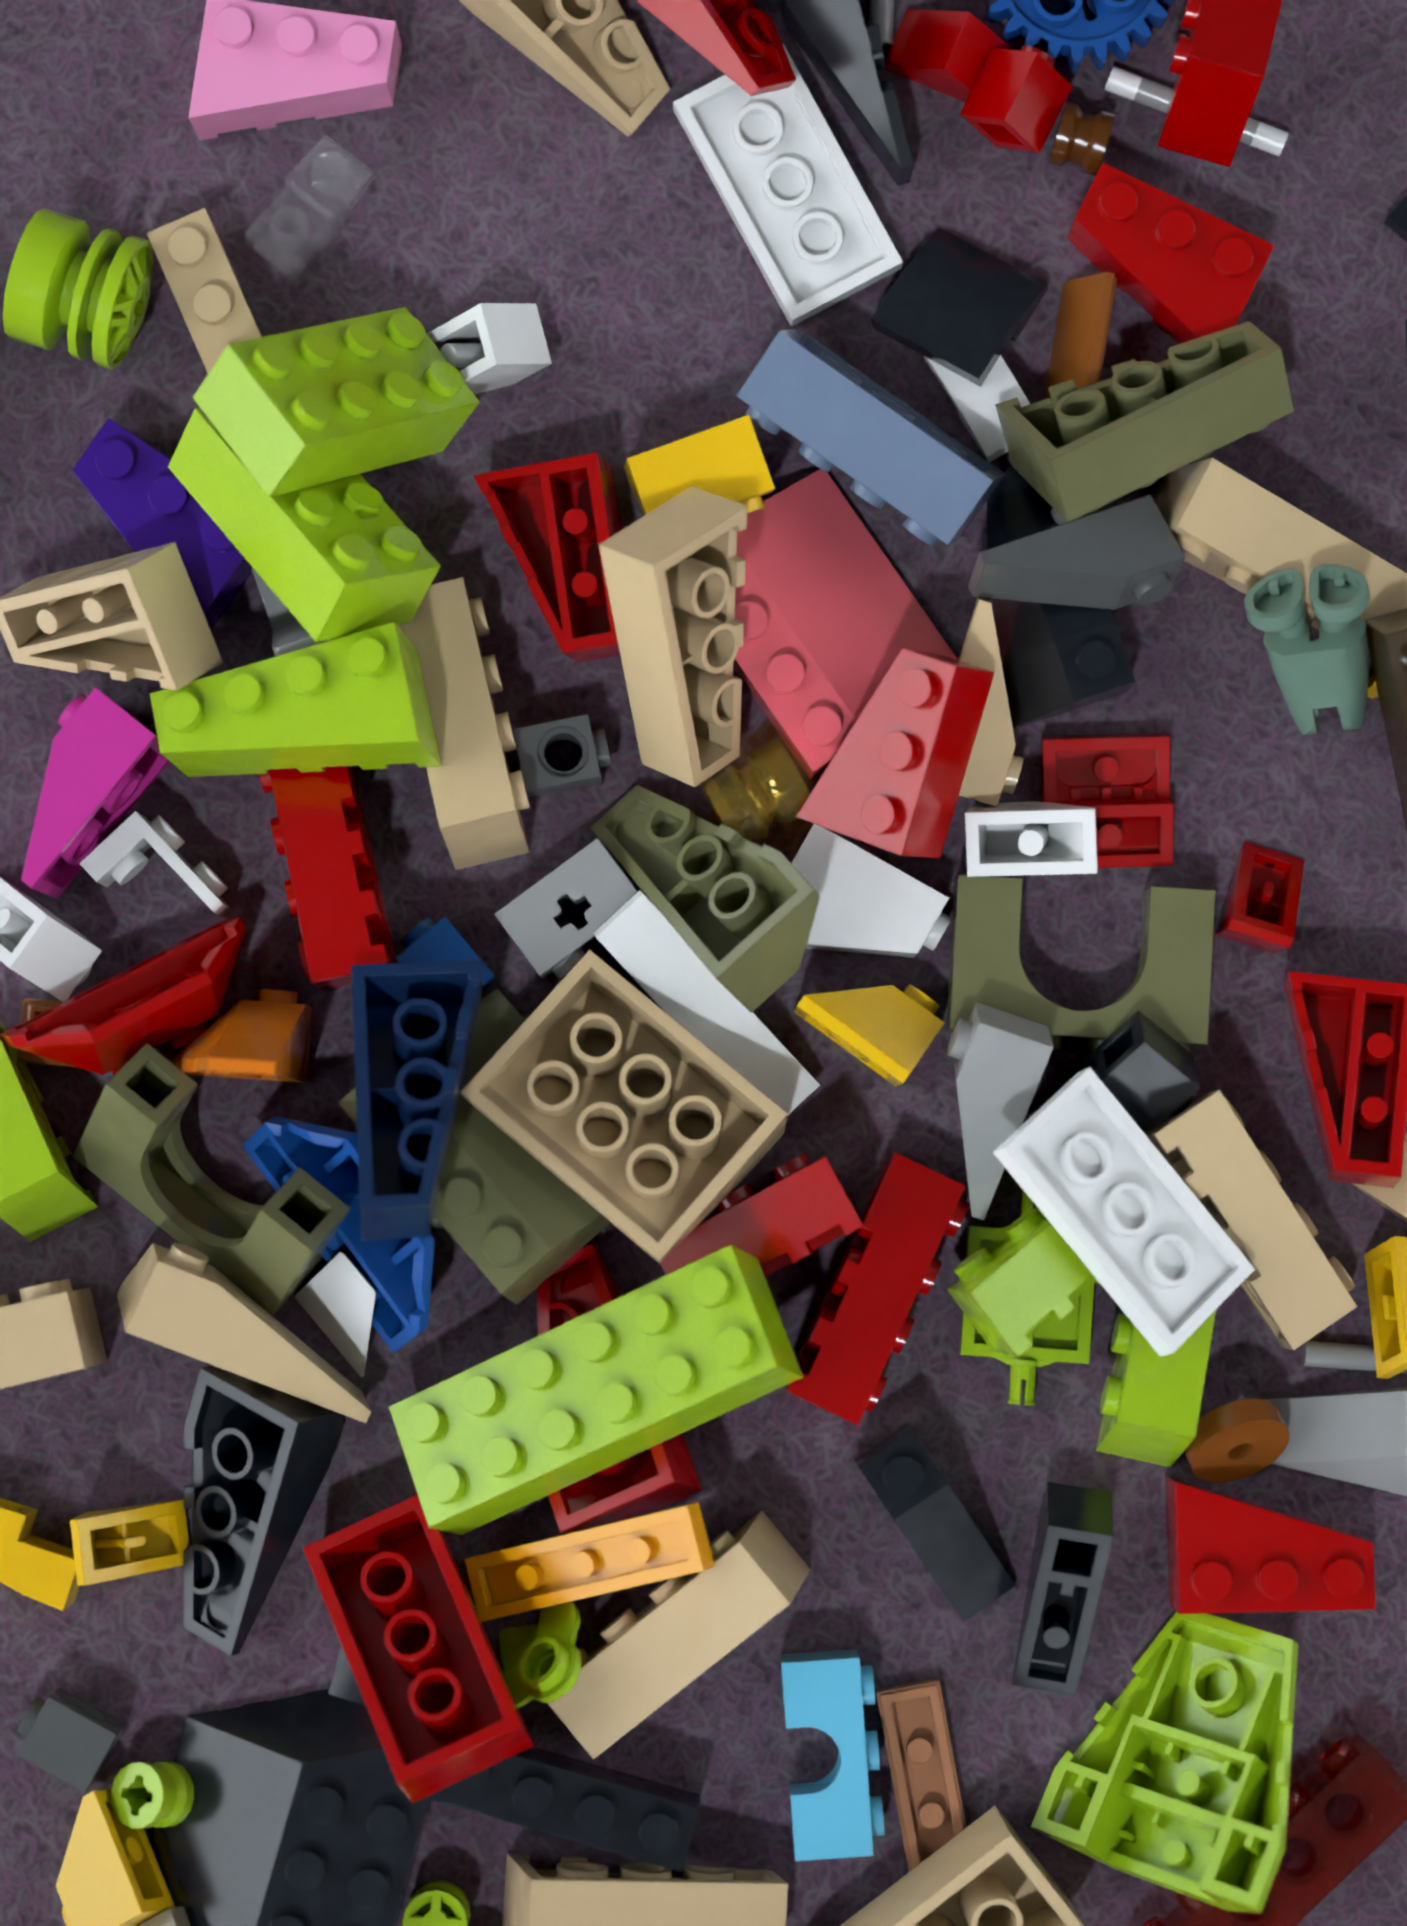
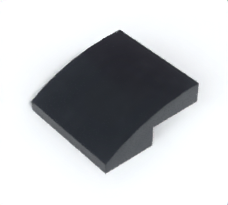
[870,227,1048,387]

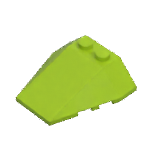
[1031,1611,1298,1913]

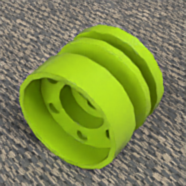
[2,209,153,370]

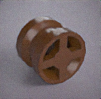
[1049,101,1115,176]

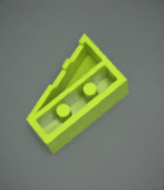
[0,1021,98,1242]
[1095,1310,1216,1468]

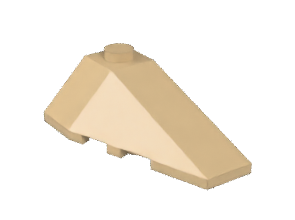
[459,0,670,136]

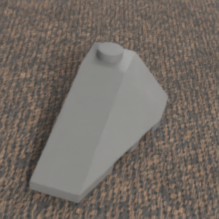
[1263,1386,1407,1496]

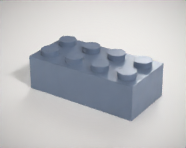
[737,329,1006,546]

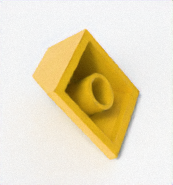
[794,984,944,1087]

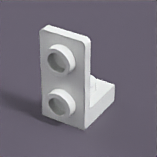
[79,811,231,917]

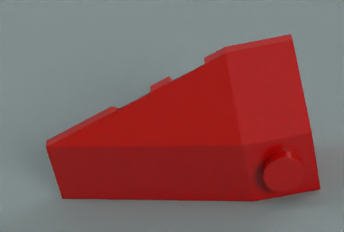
[636,0,796,96]
[537,1244,702,1534]

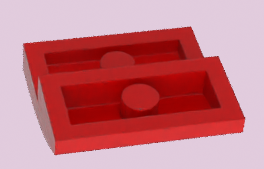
[1041,732,1174,868]

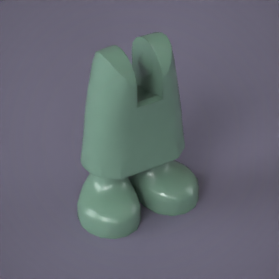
[1244,564,1370,735]

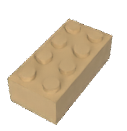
[0,1279,107,1389]

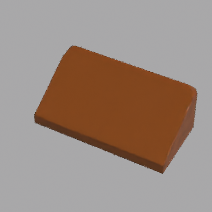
[1044,272,1117,400]

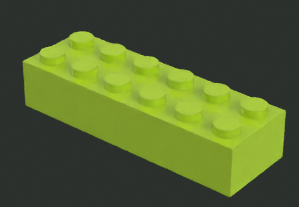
[389,1245,803,1535]

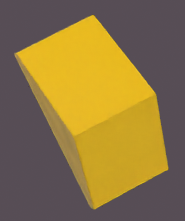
[1364,1236,1407,1379]
[70,1500,190,1586]

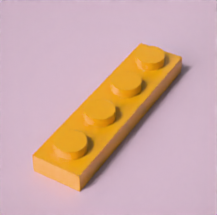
[464,1502,715,1622]

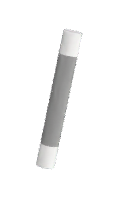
[1104,66,1289,156]

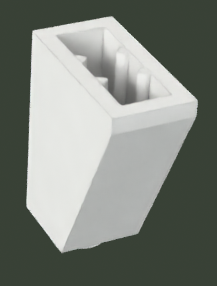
[791,824,952,958]

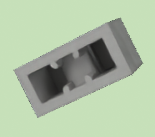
[494,838,637,981]

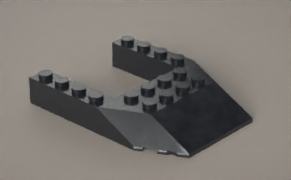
[150,1688,700,1926]

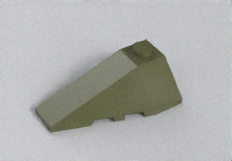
[590,785,820,1013]

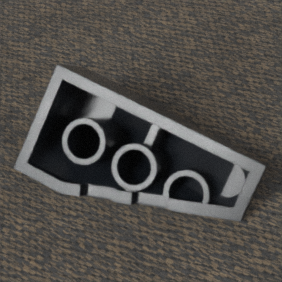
[766,0,913,186]
[987,465,1136,730]
[183,1366,344,1656]

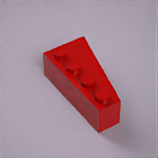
[784,1152,970,1425]

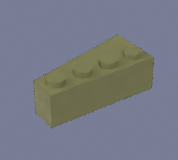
[995,321,1294,522]

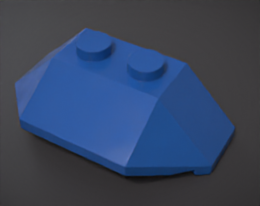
[242,1116,436,1353]

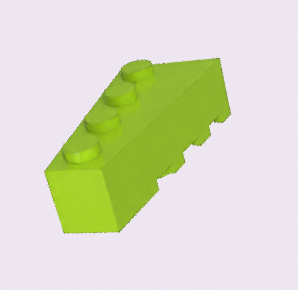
[150,622,441,777]

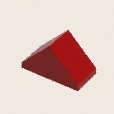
[885,9,1014,102]
[1215,841,1305,954]

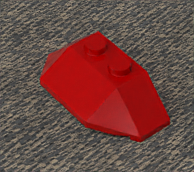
[1,917,246,1075]

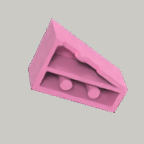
[188,0,402,141]

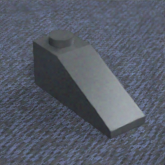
[967,495,1185,610]

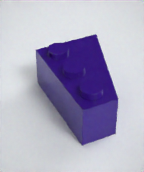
[72,418,252,631]

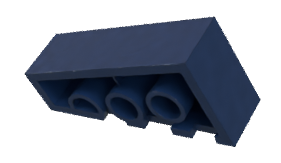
[351,960,483,1240]

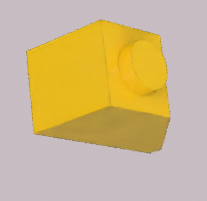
[56,1789,175,1926]

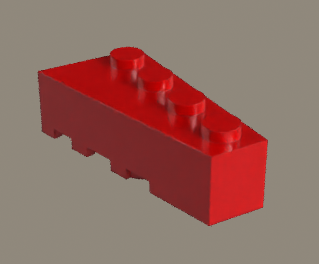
[259,766,397,990]

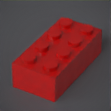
[303,1495,534,1803]

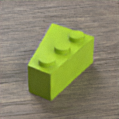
[946,1208,1100,1357]

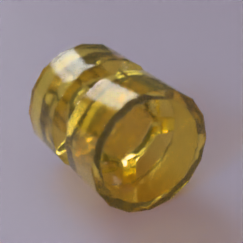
[699,737,810,843]

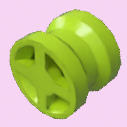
[111,1762,194,1829]
[402,1880,471,1926]

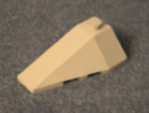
[117,1243,371,1423]

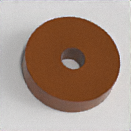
[1184,1399,1290,1483]

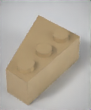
[0,542,223,690]

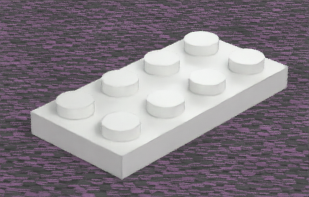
[673,44,903,327]
[993,1067,1255,1357]

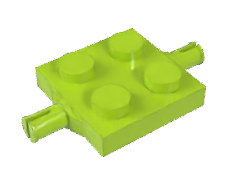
[959,1189,1094,1406]

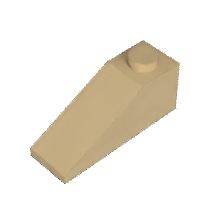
[959,597,1024,807]

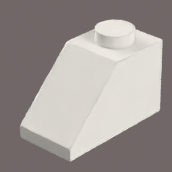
[427,303,552,395]
[965,801,1098,877]
[0,876,102,1002]

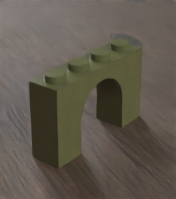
[946,875,1216,1052]
[73,1043,351,1316]

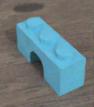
[780,1649,884,1861]

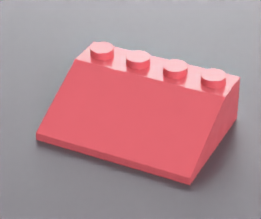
[733,469,958,781]

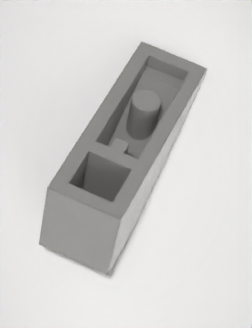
[947,1002,1053,1220]

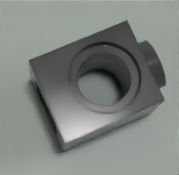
[513,714,612,799]
[16,1688,127,1793]

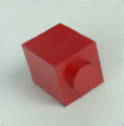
[960,46,1073,153]

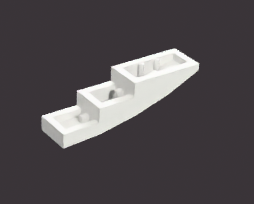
[593,890,820,1115]

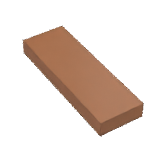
[875,1678,966,1872]

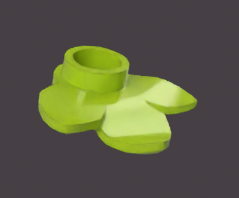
[499,1601,582,1708]

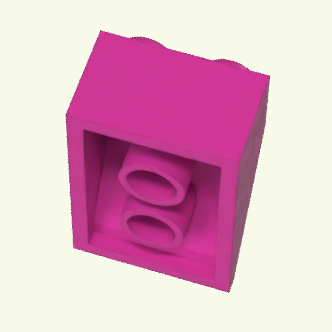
[21,687,170,899]

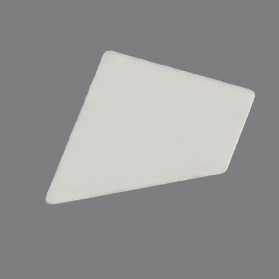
[295,1252,376,1377]

